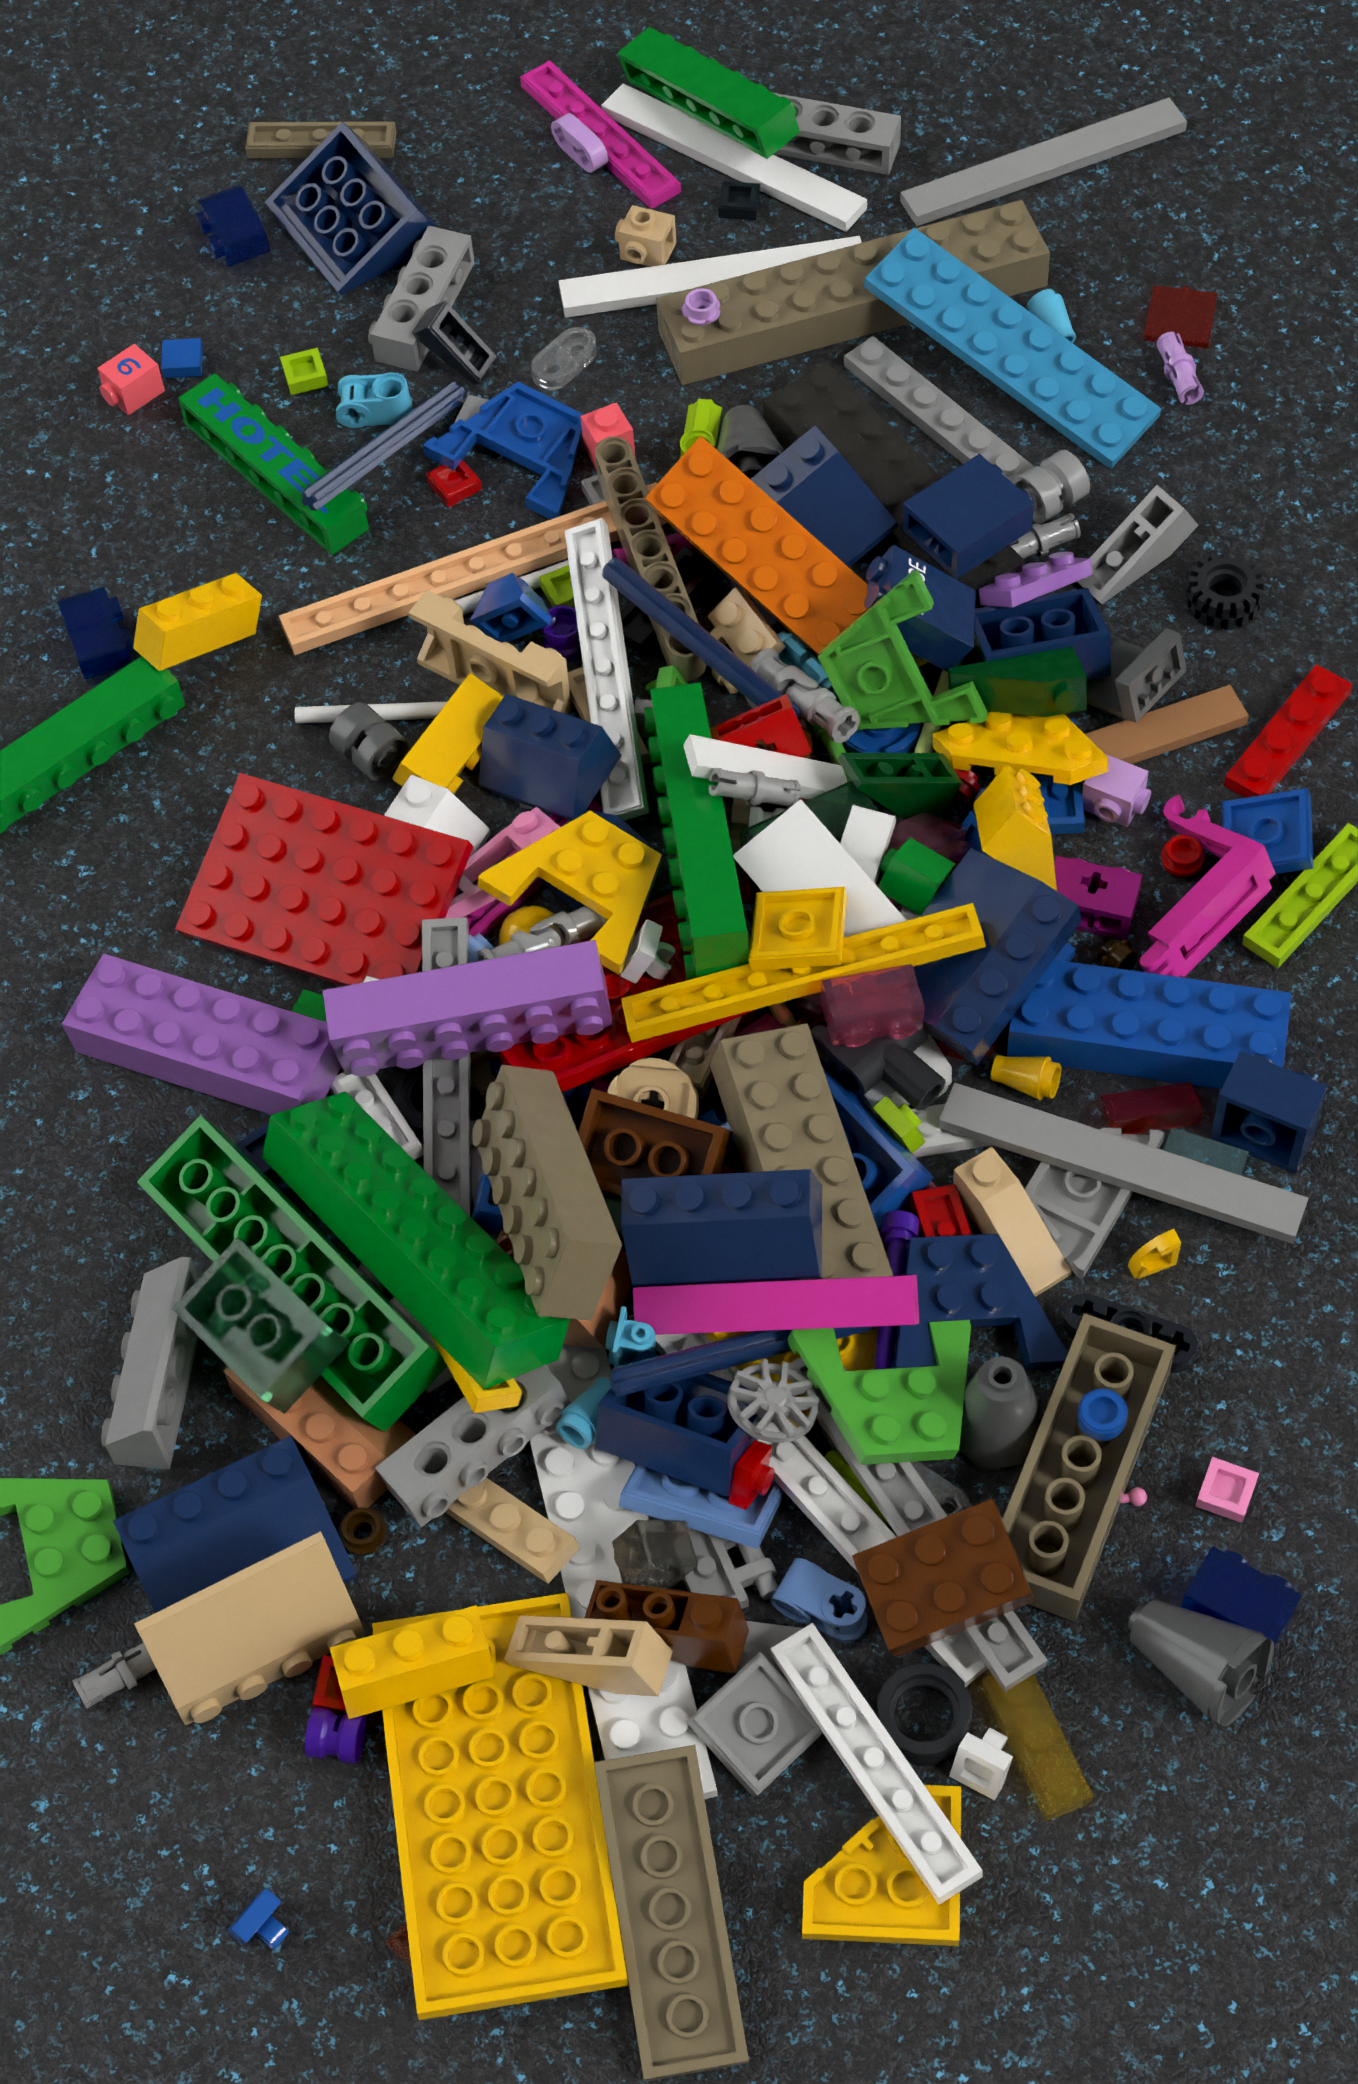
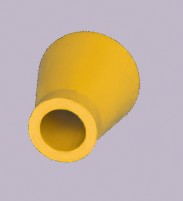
[991,1055,1061,1101]

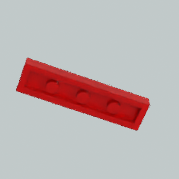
[1224,664,1352,798]

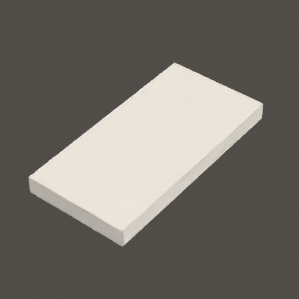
[733,799,907,988]

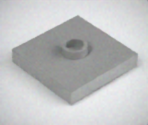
[686,1652,823,1798]

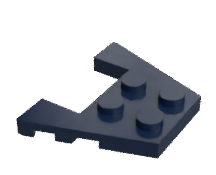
[891,1234,1068,1370]

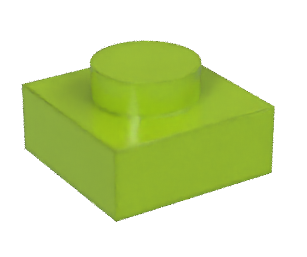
[280,348,329,395]
[539,565,575,609]
[873,1096,925,1154]

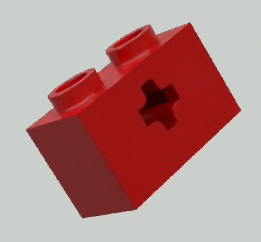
[709,694,812,758]

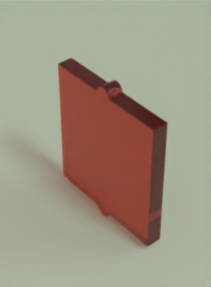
[1144,285,1217,348]

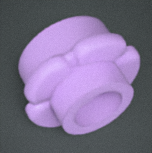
[682,288,720,326]

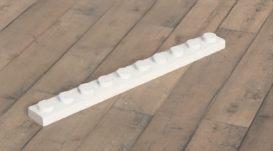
[655,1333,988,1687]

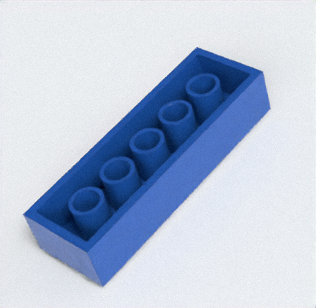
[1007,960,1292,1089]

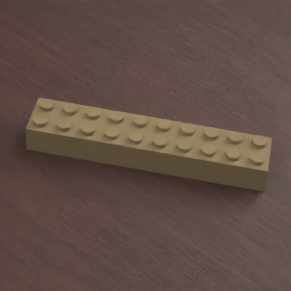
[656,200,1050,385]

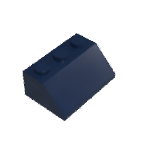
[479,694,622,821]
[595,1351,762,1497]

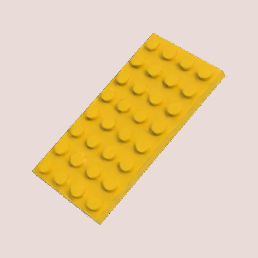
[372,1593,628,2020]

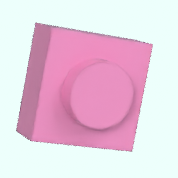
[1196,1457,1259,1523]

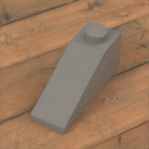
[1076,485,1198,604]

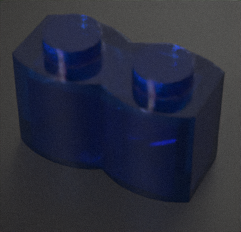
[196,185,270,267]
[57,586,135,680]

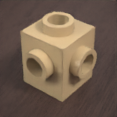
[615,205,676,267]

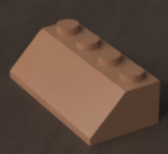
[224,1333,417,1509]

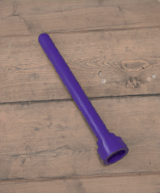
[873,1210,919,1370]

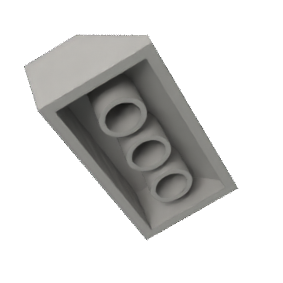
[101,1257,207,1470]

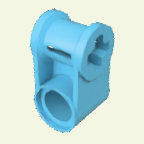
[336,372,413,428]

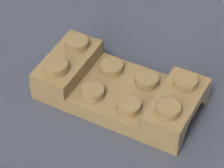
[408,590,572,715]

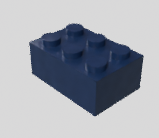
[969,588,1111,682]

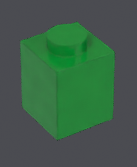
[878,837,955,916]

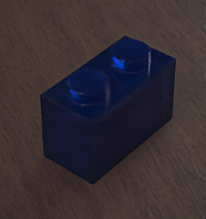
[1181,1546,1302,1652]

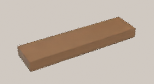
[1085,685,1249,764]

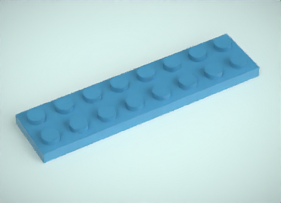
[864,227,1162,470]

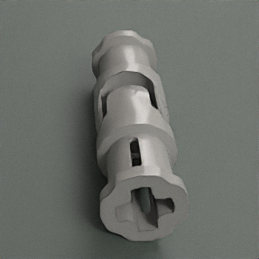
[749,648,860,743]
[478,906,608,961]

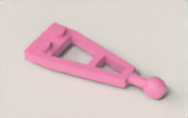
[445,807,560,918]

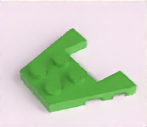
[818,569,988,730]
[788,1320,971,1465]
[0,1478,130,1655]

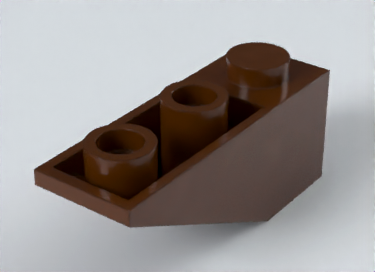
[584,1580,749,1673]

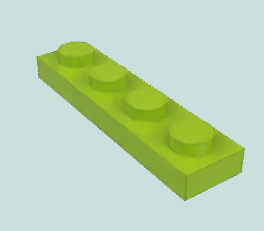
[1242,823,1358,968]

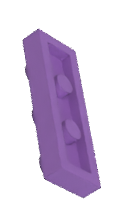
[979,552,1093,608]

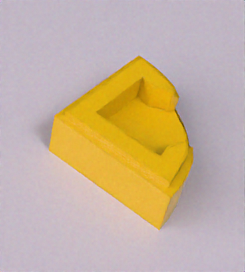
[1128,1229,1181,1279]

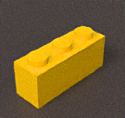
[133,573,262,671]
[392,673,504,794]
[330,1605,495,1719]

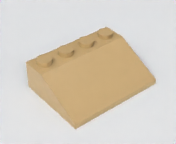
[134,1531,365,1726]

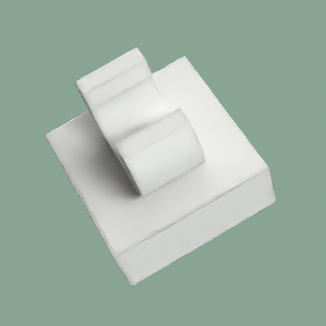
[620,919,676,984]
[949,1728,1013,1801]

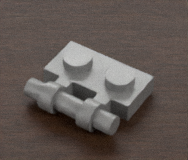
[665,1526,778,1609]

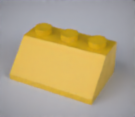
[973,764,1057,891]

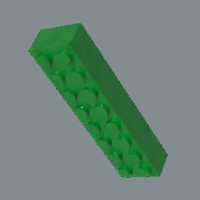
[644,683,749,981]
[262,1091,570,1390]
[137,1115,447,1432]

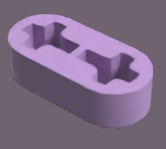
[551,113,608,173]

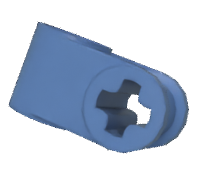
[770,1558,868,1643]

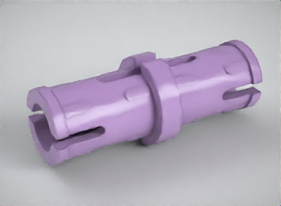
[1156,332,1204,405]

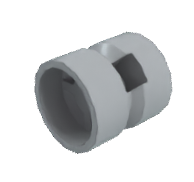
[1013,450,1090,523]

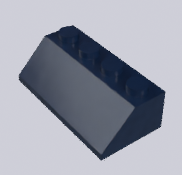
[621,1169,822,1287]

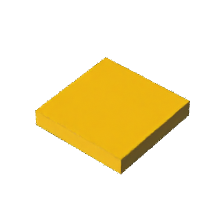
[749,886,847,971]

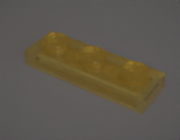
[981,1674,1093,1822]

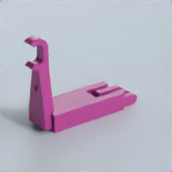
[1140,795,1276,978]

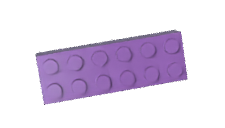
[323,940,613,1077]
[62,953,342,1115]

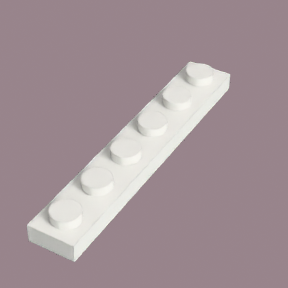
[770,1623,983,1905]

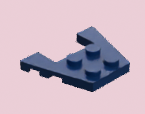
[423,382,584,520]

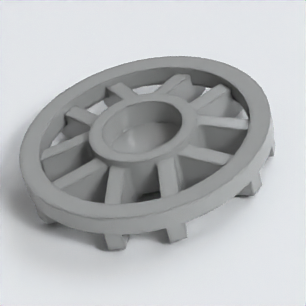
[727,1359,819,1443]

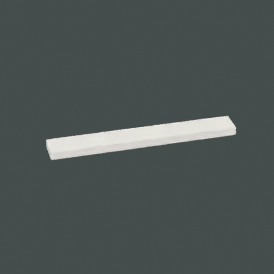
[601,84,867,232]
[559,236,862,318]
[565,518,649,821]

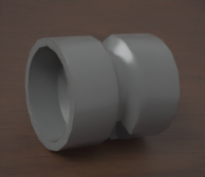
[329,702,409,781]

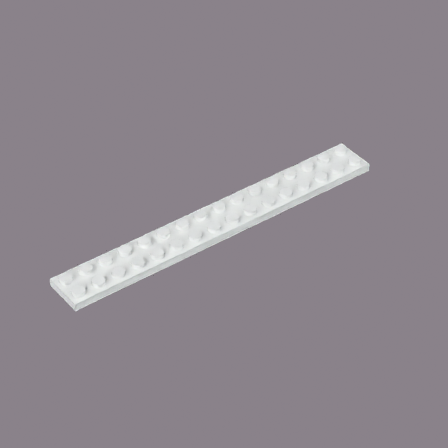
[471,1120,718,1799]

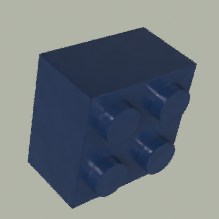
[1210,1051,1328,1174]

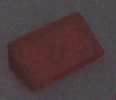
[1101,1082,1203,1134]

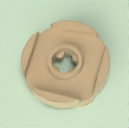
[607,1058,699,1119]

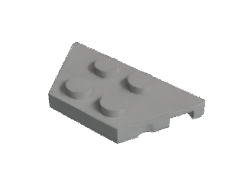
[1025,1128,1164,1279]

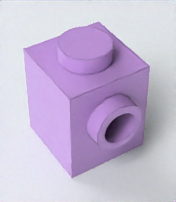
[1082,754,1151,827]

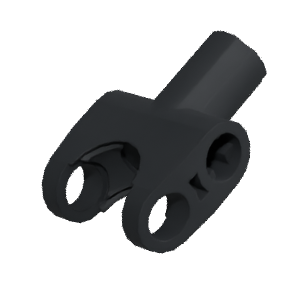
[810,984,946,1111]

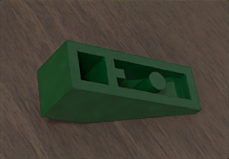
[948,646,1087,717]
[838,753,963,820]

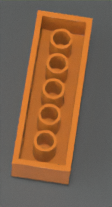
[645,436,868,657]

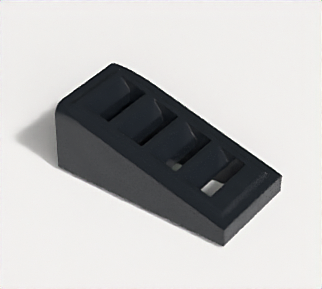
[412,301,497,385]

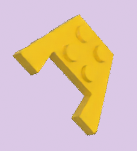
[478,811,662,975]

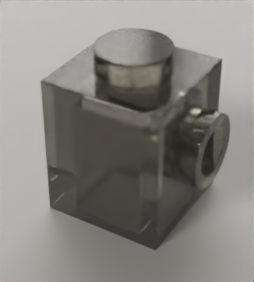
[612,1520,698,1589]

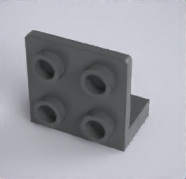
[1086,628,1187,723]

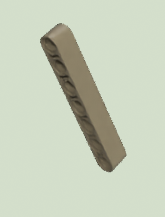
[595,436,706,681]

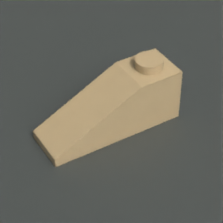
[953,1147,1071,1297]
[504,1615,673,1697]

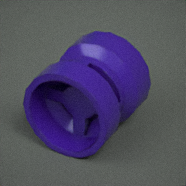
[541,605,582,663]
[305,1707,366,1764]

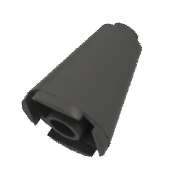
[717,405,784,479]
[958,1357,1044,1471]
[1128,1599,1274,1726]

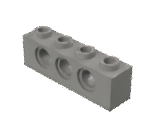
[772,92,901,175]
[368,226,475,372]
[375,1366,570,1527]

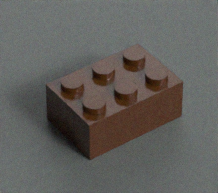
[578,1088,733,1196]
[852,1499,1036,1658]

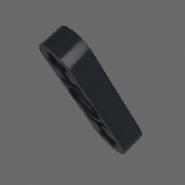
[1063,1293,1198,1373]

